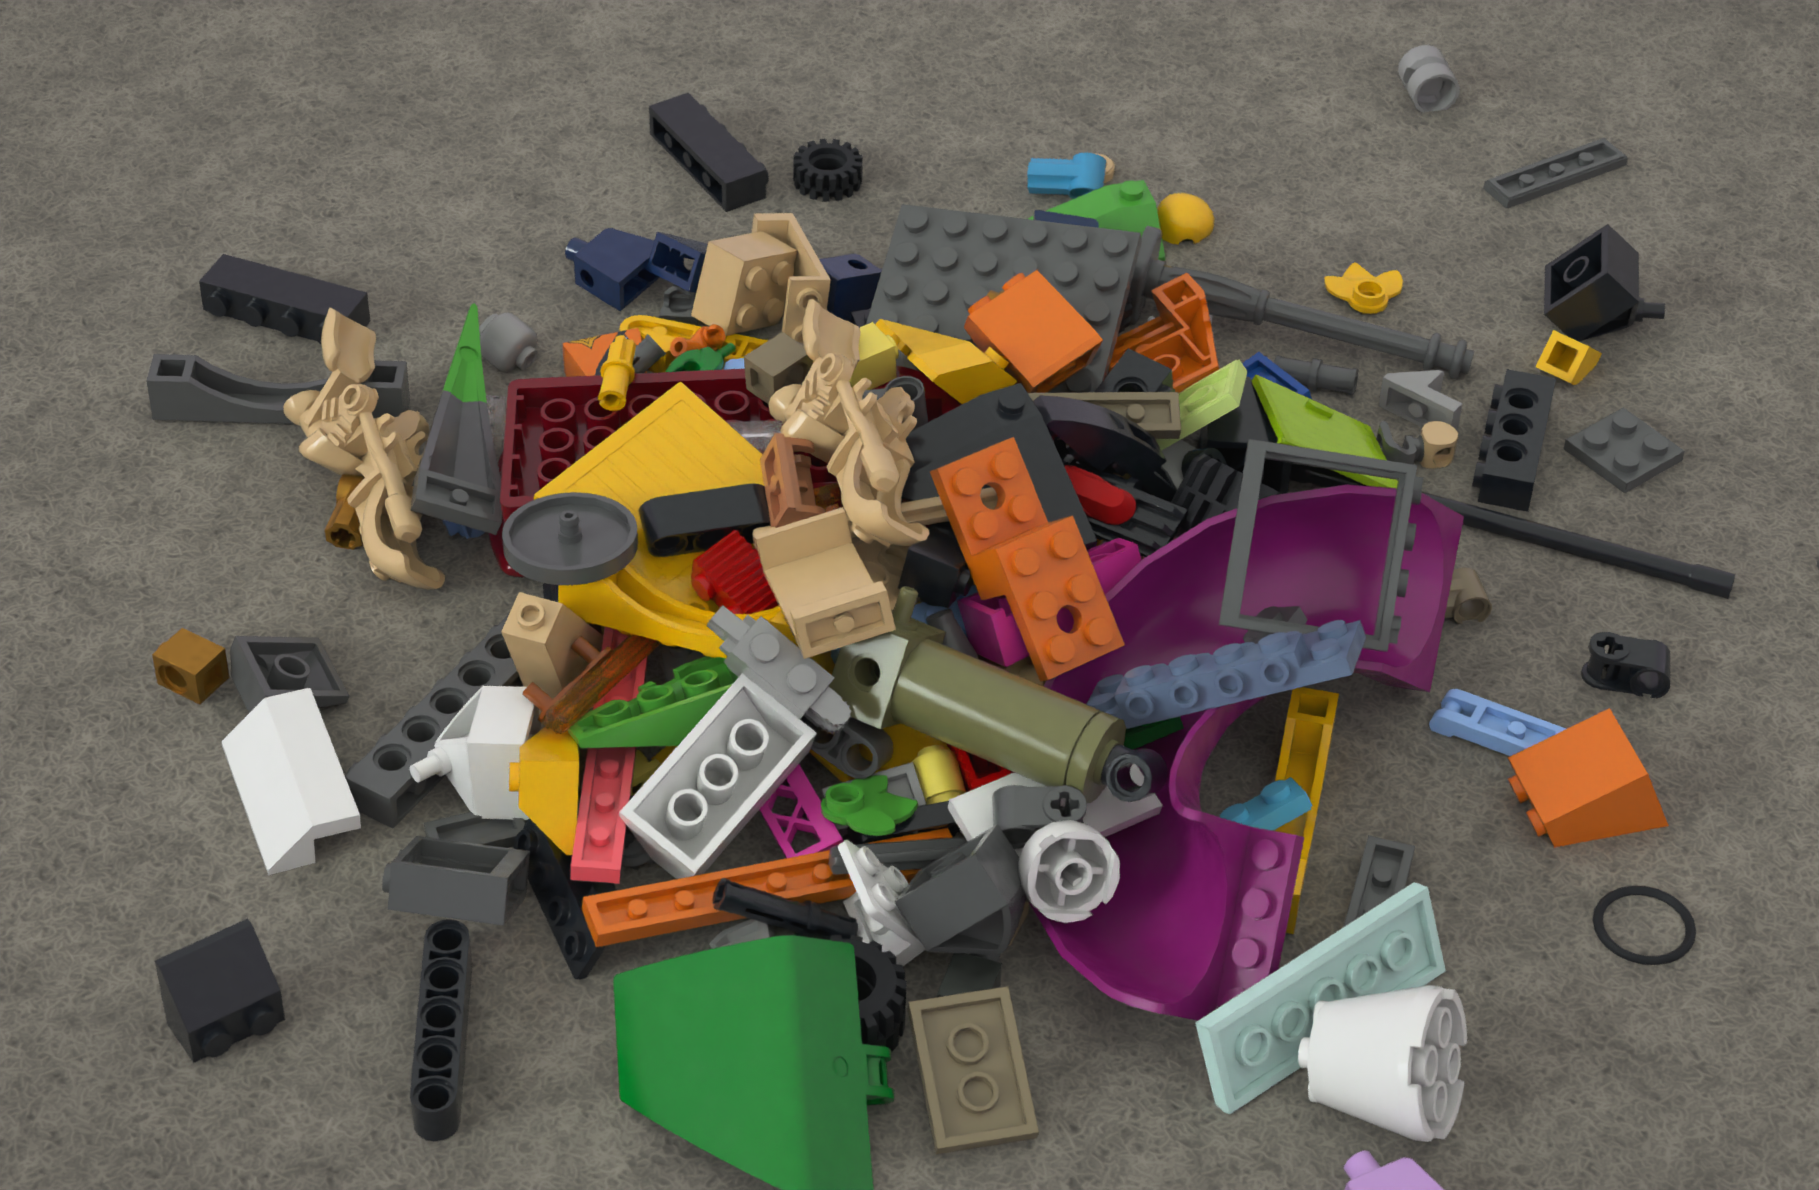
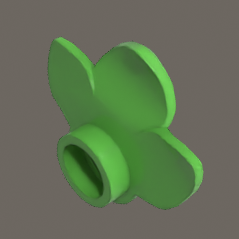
[821,775,918,836]

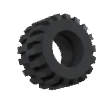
[819,935,907,1052]

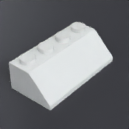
[619,673,817,879]

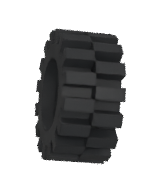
[793,139,863,202]

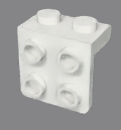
[838,840,926,966]

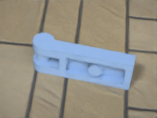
[1429,689,1566,756]

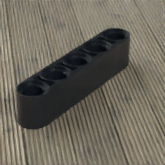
[410,919,472,1142]

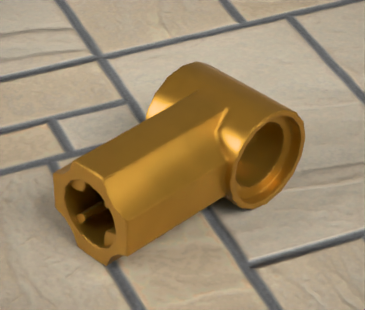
[325,473,365,550]

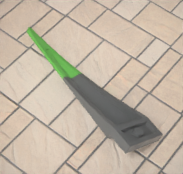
[411,303,502,535]

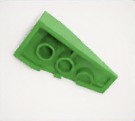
[1027,180,1165,261]
[566,656,738,748]

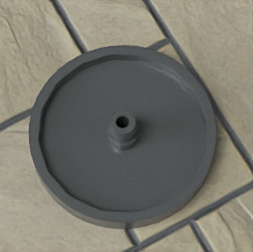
[502,492,638,585]

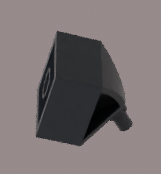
[1544,224,1665,342]

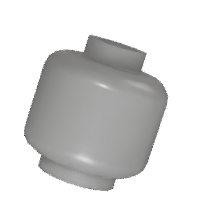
[479,312,538,372]

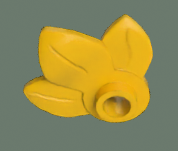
[1324,262,1403,314]

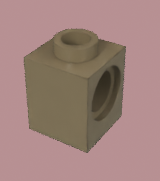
[744,332,813,404]

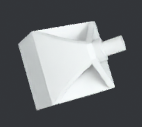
[409,686,543,820]

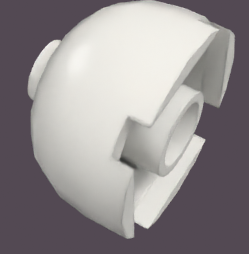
[1018,820,1120,923]

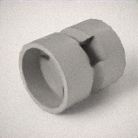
[1398,45,1460,112]

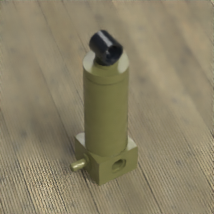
[829,586,1168,803]

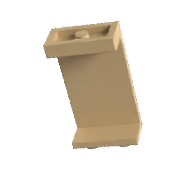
[752,213,831,343]
[754,507,896,659]

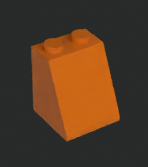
[964,270,1103,393]
[1508,708,1669,847]

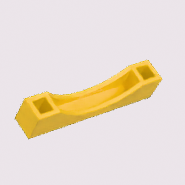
[558,564,831,668]
[1274,687,1339,934]

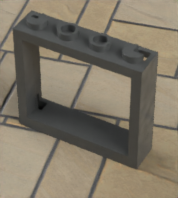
[1219,439,1424,652]

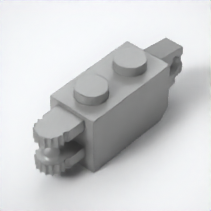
[707,606,852,734]

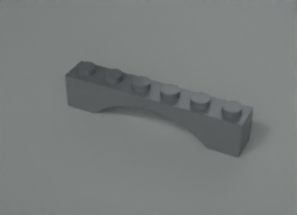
[146,354,410,424]

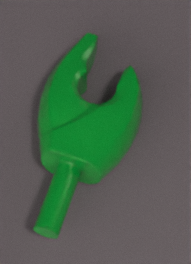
[665,343,736,372]

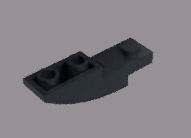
[1033,395,1177,503]

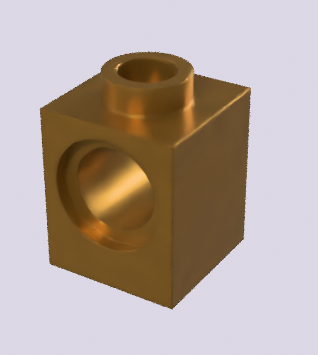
[152,628,230,704]

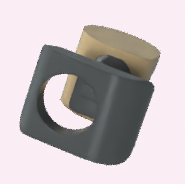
[1377,421,1458,468]

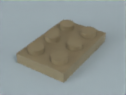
[907,986,1039,1154]

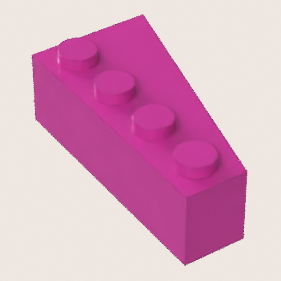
[957,538,1141,667]

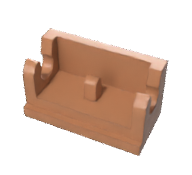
[760,433,825,528]

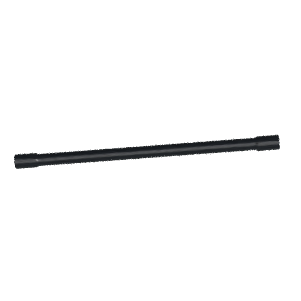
[1290,464,1736,599]

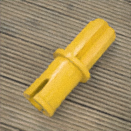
[598,335,636,411]

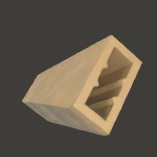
[501,592,603,717]

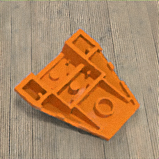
[1108,273,1220,393]

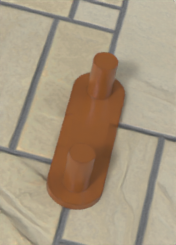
[522,636,612,723]

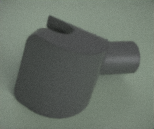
[659,286,698,325]

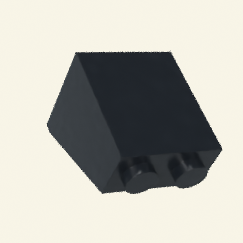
[1200,377,1292,494]

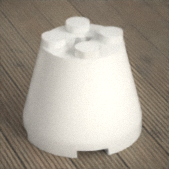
[1298,985,1467,1142]

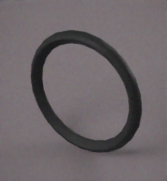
[1593,886,1696,965]

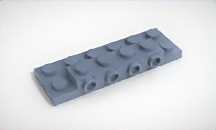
[1087,620,1366,729]

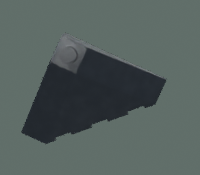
[901,383,1097,549]

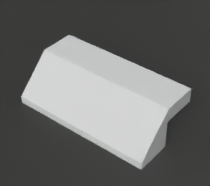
[222,688,361,875]

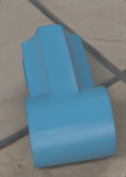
[1027,153,1106,199]

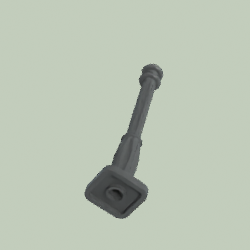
[1130,225,1474,379]

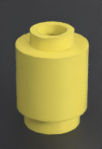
[912,745,966,805]

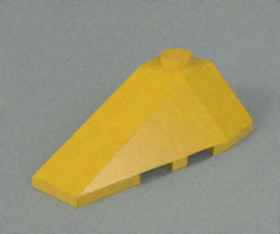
[875,319,1017,404]
[509,710,579,855]

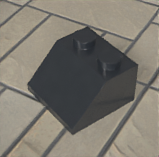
[155,918,285,1063]

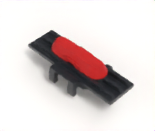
[1061,453,1188,557]

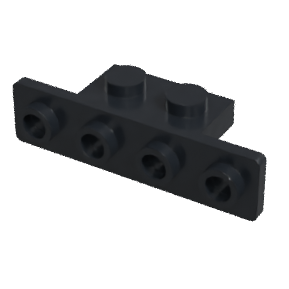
[513,818,617,980]

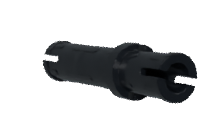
[712,878,858,940]

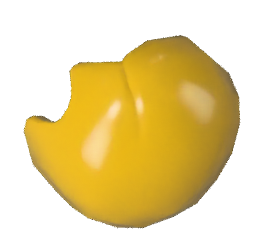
[1157,193,1215,245]

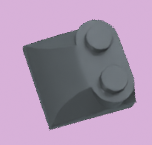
[230,636,350,713]

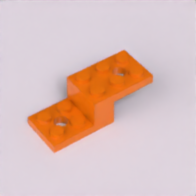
[929,437,1125,682]

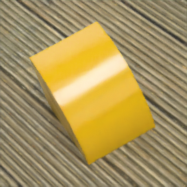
[1535,330,1602,385]

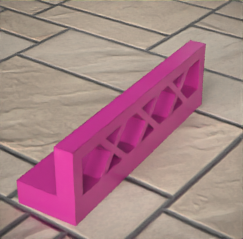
[759,764,843,858]

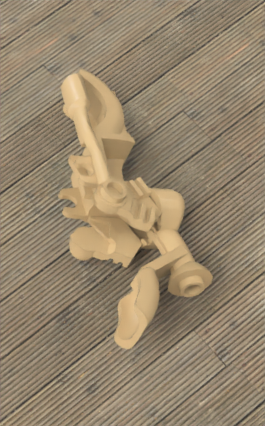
[768,299,929,547]
[283,307,445,590]

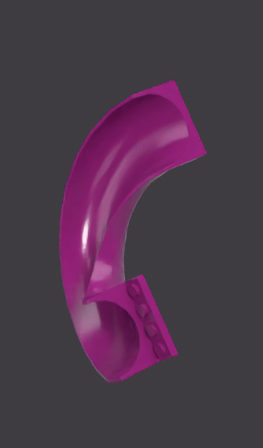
[1029,485,1464,1021]

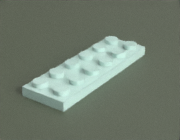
[1195,882,1446,1115]

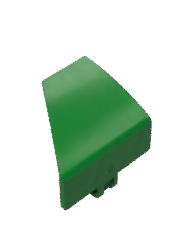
[613,935,895,1190]

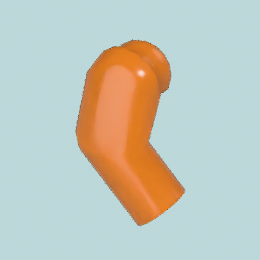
[670,324,726,357]

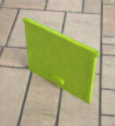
[1251,374,1398,488]

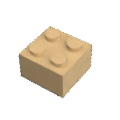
[691,231,798,336]

